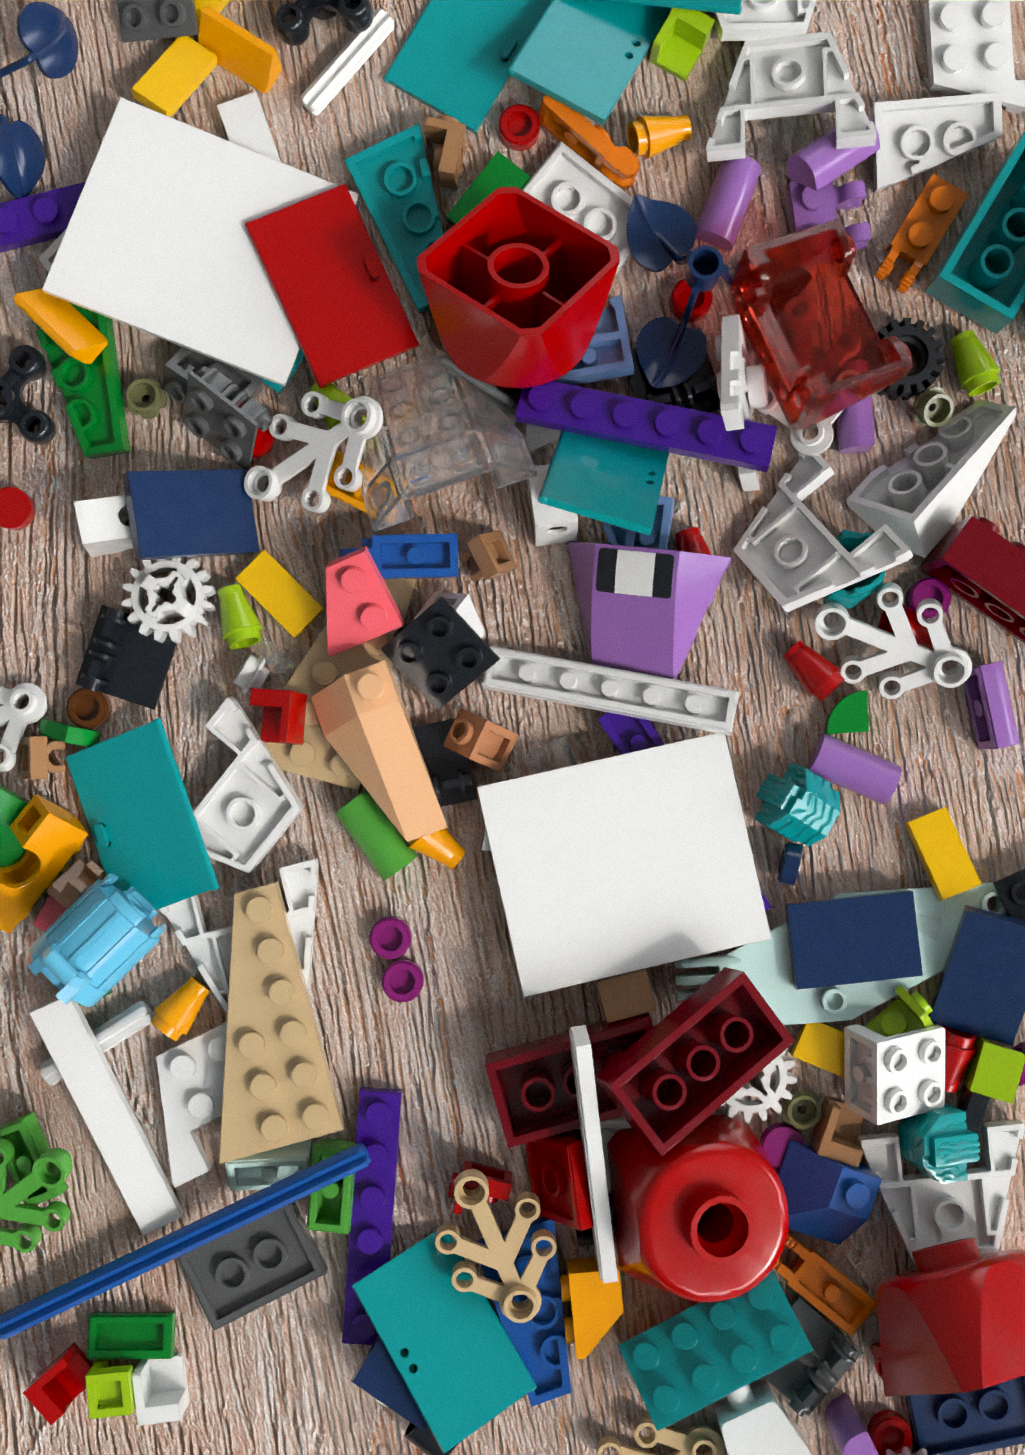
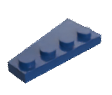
[476,1217,571,1407]

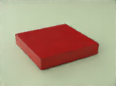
[525,1134,594,1231]

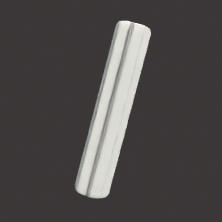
[300,8,395,116]
[40,1001,153,1085]

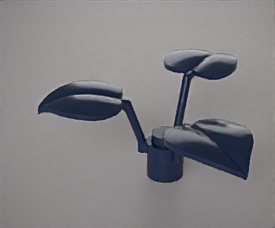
[0,1,79,199]
[626,194,813,389]

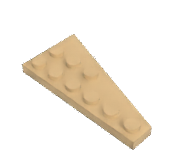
[256,579,417,791]
[219,881,345,1164]

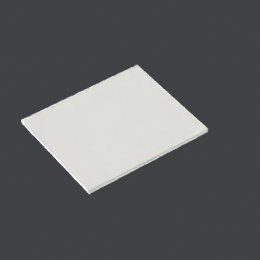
[42,97,359,387]
[477,733,771,997]

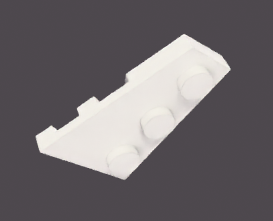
[871,92,1003,193]

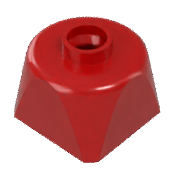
[417,187,620,388]
[607,1114,789,1302]
[875,1237,1025,1397]

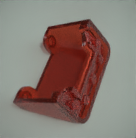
[730,218,913,431]

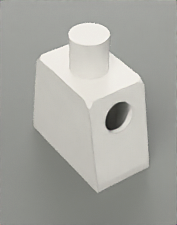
[525,464,578,547]
[74,495,133,557]
[715,1383,812,1455]

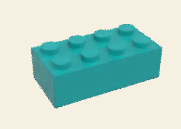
[925,132,1025,334]
[618,1270,814,1431]

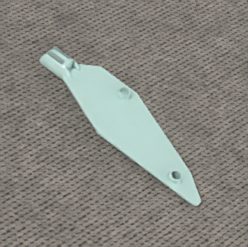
[674,883,1008,1025]

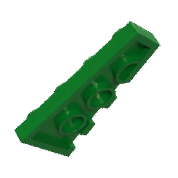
[36,302,130,459]

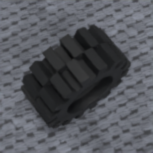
[862,318,945,401]

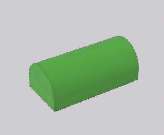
[335,790,418,881]
[0,1111,69,1206]
[307,1139,356,1234]

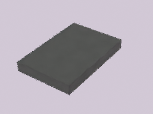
[177,1202,328,1331]

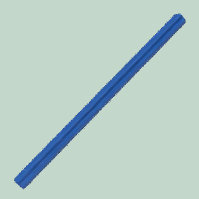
[0,1143,371,1340]

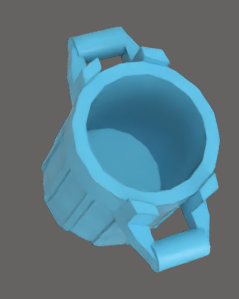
[28,873,167,1007]

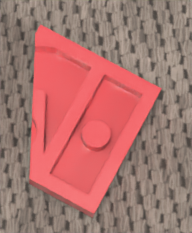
[326,546,404,657]

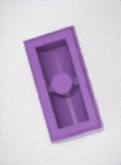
[787,118,880,191]
[696,156,762,251]
[833,360,875,454]
[964,661,1020,750]
[807,733,902,804]
[824,1394,879,1455]

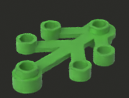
[0,1138,72,1253]

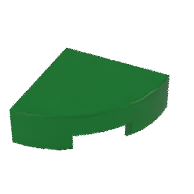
[824,690,869,734]
[38,718,101,747]

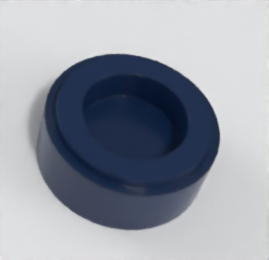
[777,841,803,886]

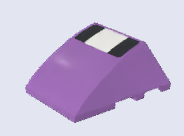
[567,542,732,680]

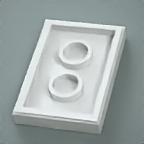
[522,141,633,276]

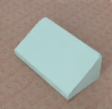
[225,1139,313,1191]

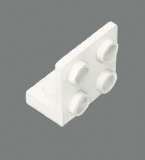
[844,1024,945,1125]

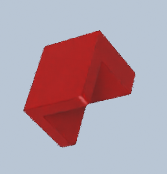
[250,688,307,745]
[23,1343,93,1425]

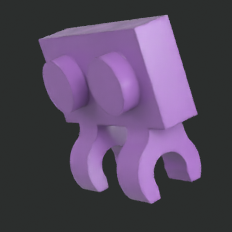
[788,181,871,268]

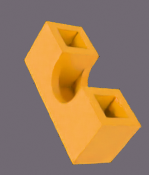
[0,794,88,934]

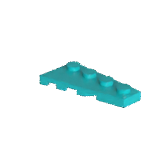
[344,123,443,314]

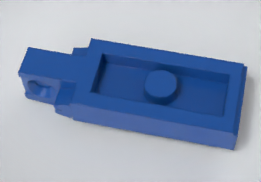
[340,533,459,579]

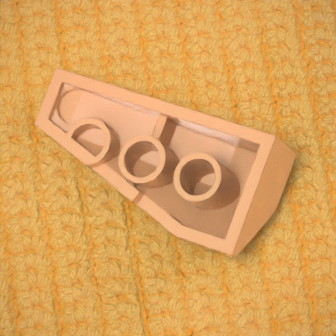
[311,660,448,842]

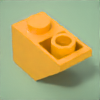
[560,1255,624,1360]

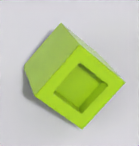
[649,8,715,81]
[964,1036,1025,1104]
[85,1359,136,1419]

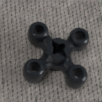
[274,0,374,46]
[0,345,56,445]

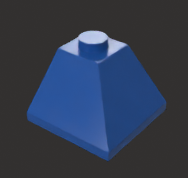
[776,1140,882,1245]

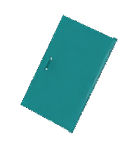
[383,0,551,134]
[507,0,673,125]
[538,431,669,536]
[65,718,219,910]
[352,1224,537,1453]

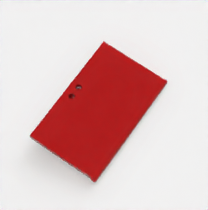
[245,184,419,388]

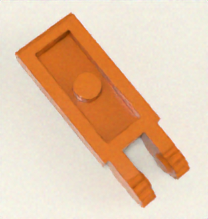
[539,95,640,191]
[875,173,969,294]
[773,1231,877,1336]

